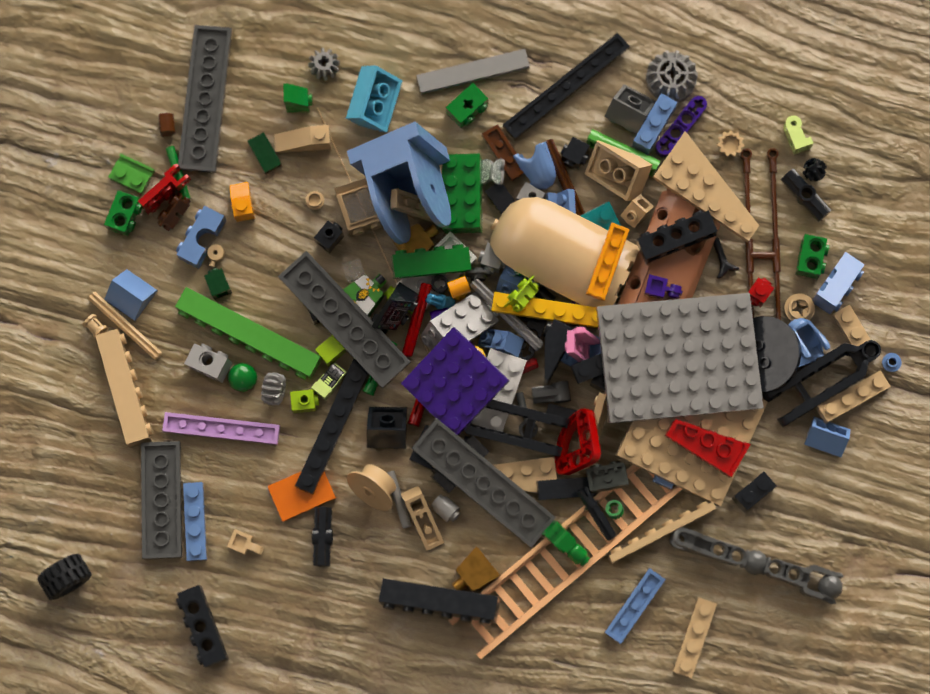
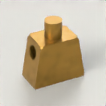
[392,223,439,253]
[452,546,500,592]

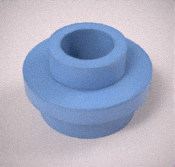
[882,353,902,372]

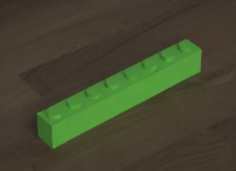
[175,287,322,380]

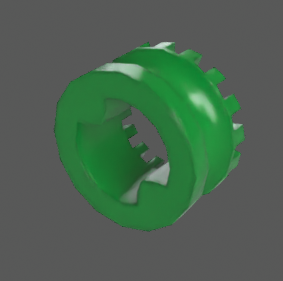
[605,500,624,520]

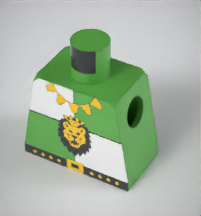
[343,274,387,317]

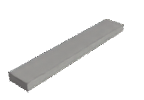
[416,49,530,94]

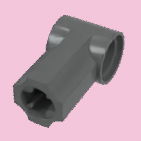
[532,381,571,404]

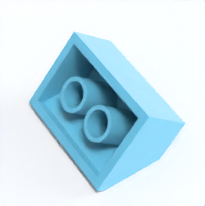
[346,65,403,132]

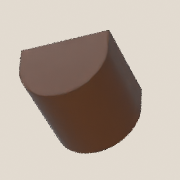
[159,113,176,137]

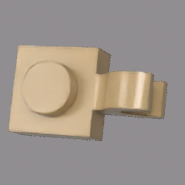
[227,529,264,555]

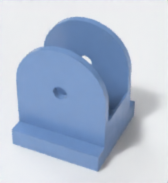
[347,121,451,244]

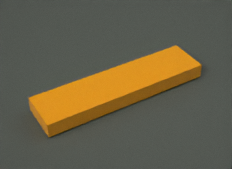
[586,222,630,301]

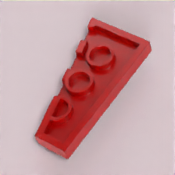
[665,419,751,478]

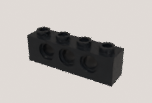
[637,210,718,264]
[176,585,229,668]

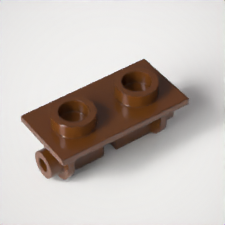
[157,192,191,231]

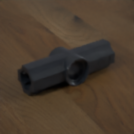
[781,168,832,222]
[312,507,333,567]

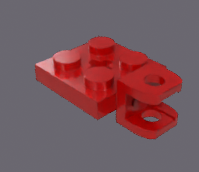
[138,163,191,214]

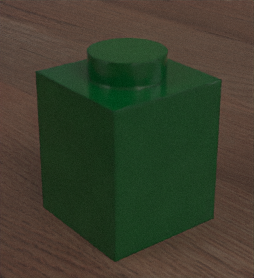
[204,268,232,300]

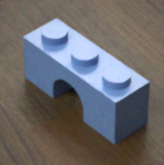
[632,93,678,155]
[176,206,226,269]

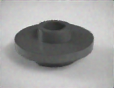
[465,267,492,281]

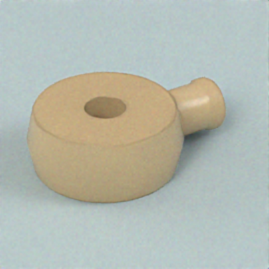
[207,244,225,268]

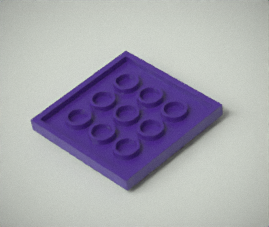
[401,327,510,436]

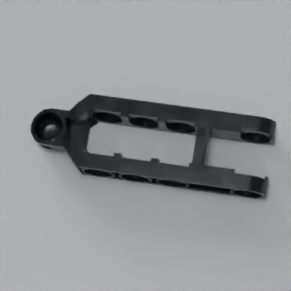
[762,340,881,427]
[464,399,570,457]

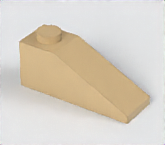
[274,125,332,153]
[401,486,444,551]

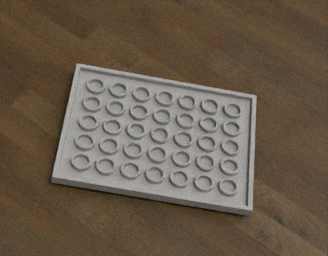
[596,293,764,423]

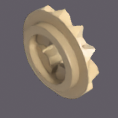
[784,293,815,321]

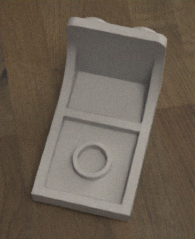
[421,291,499,350]

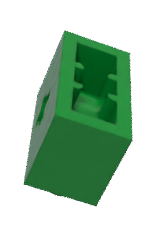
[445,83,488,128]

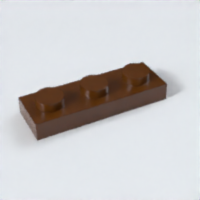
[482,124,524,182]

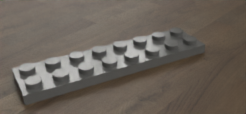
[178,25,232,173]
[278,251,411,389]
[411,418,556,548]

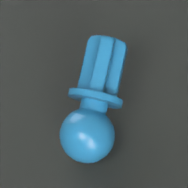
[426,293,456,309]

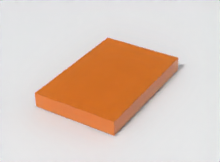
[267,471,336,522]

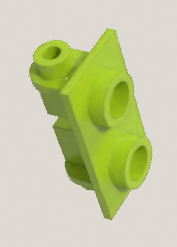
[504,275,538,312]

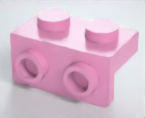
[565,327,600,362]

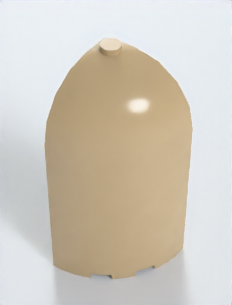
[490,197,639,307]

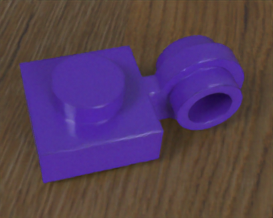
[644,274,683,299]

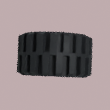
[37,554,92,600]

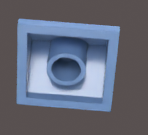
[104,269,157,321]

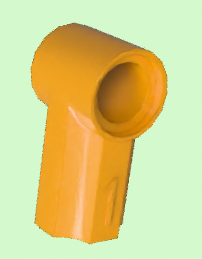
[447,276,471,302]

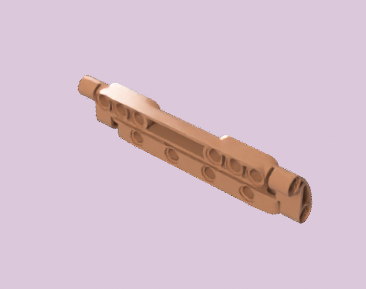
[617,188,721,305]

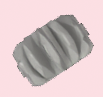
[308,48,340,80]
[261,372,286,405]

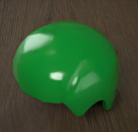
[227,363,257,392]

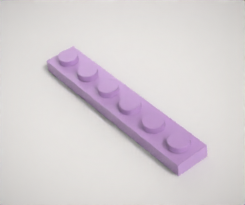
[162,412,280,445]

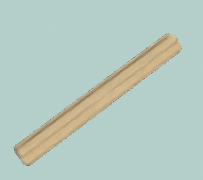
[88,292,162,360]

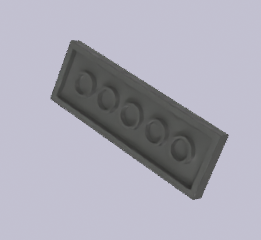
[141,441,182,559]

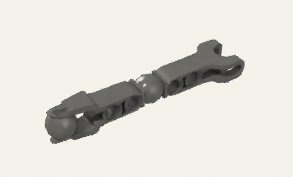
[669,528,844,604]

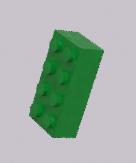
[442,153,482,234]

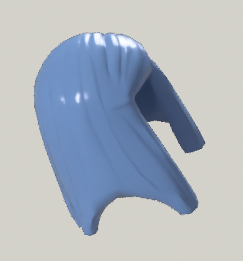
[513,142,556,190]
[788,318,831,367]

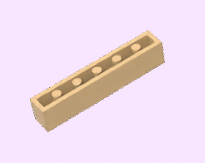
[95,329,153,447]

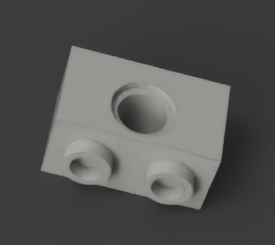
[184,343,232,383]

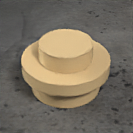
[305,191,325,210]

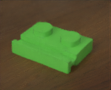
[108,154,155,195]

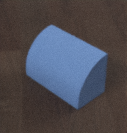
[804,417,851,457]

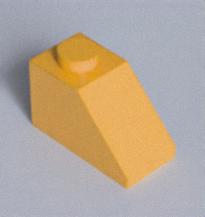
[230,182,255,222]

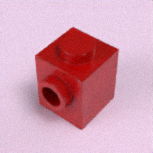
[748,277,774,308]

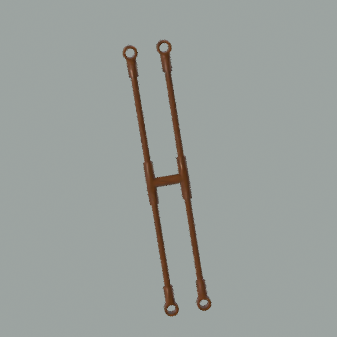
[740,148,781,320]

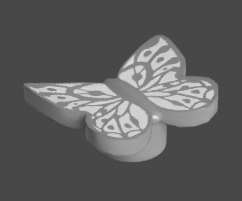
[482,158,505,186]

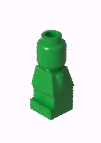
[542,520,590,566]

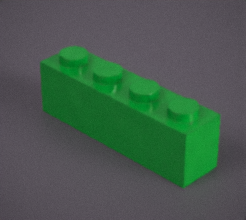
[391,244,471,279]

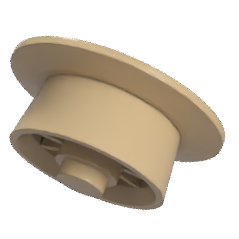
[347,464,396,511]

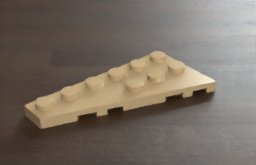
[653,131,759,243]

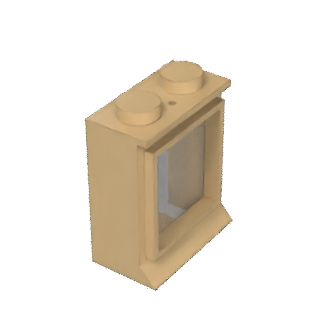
[334,178,382,236]

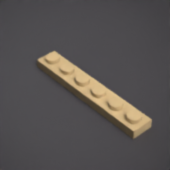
[608,501,716,564]

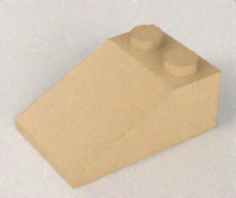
[585,140,652,201]

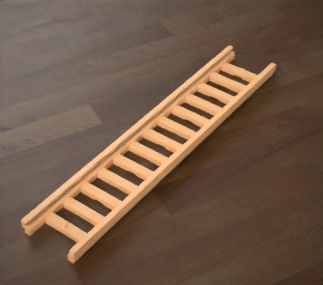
[448,464,682,659]

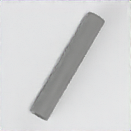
[387,471,412,529]

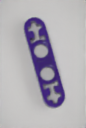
[655,96,707,157]

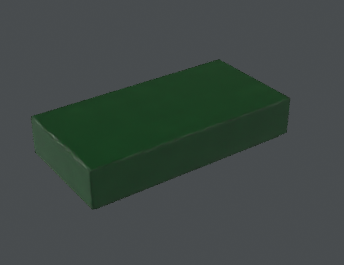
[248,132,282,174]

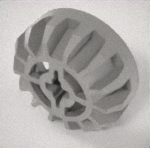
[646,50,698,102]

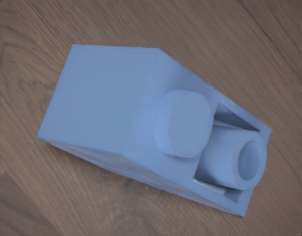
[477,329,524,357]

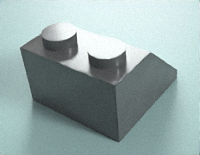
[604,84,656,134]

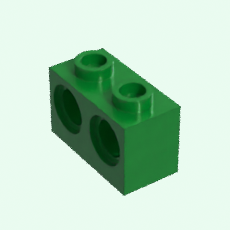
[104,190,142,236]
[795,234,829,279]

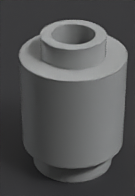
[431,494,460,523]

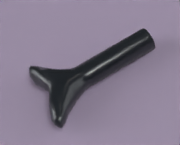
[713,238,739,279]

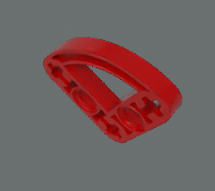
[555,408,601,476]

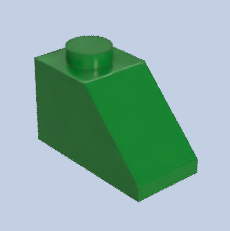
[283,83,313,113]

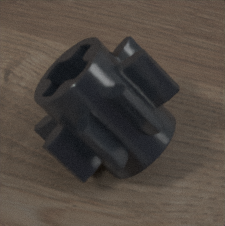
[802,158,827,182]

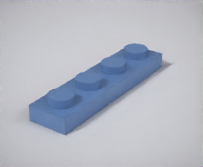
[183,482,207,561]
[604,568,666,644]

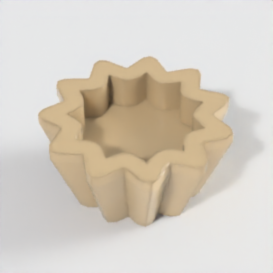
[717,130,745,157]

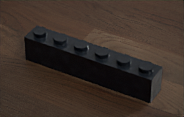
[379,578,500,625]

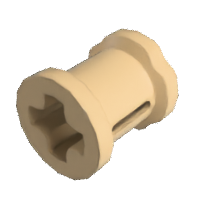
[82,314,108,339]

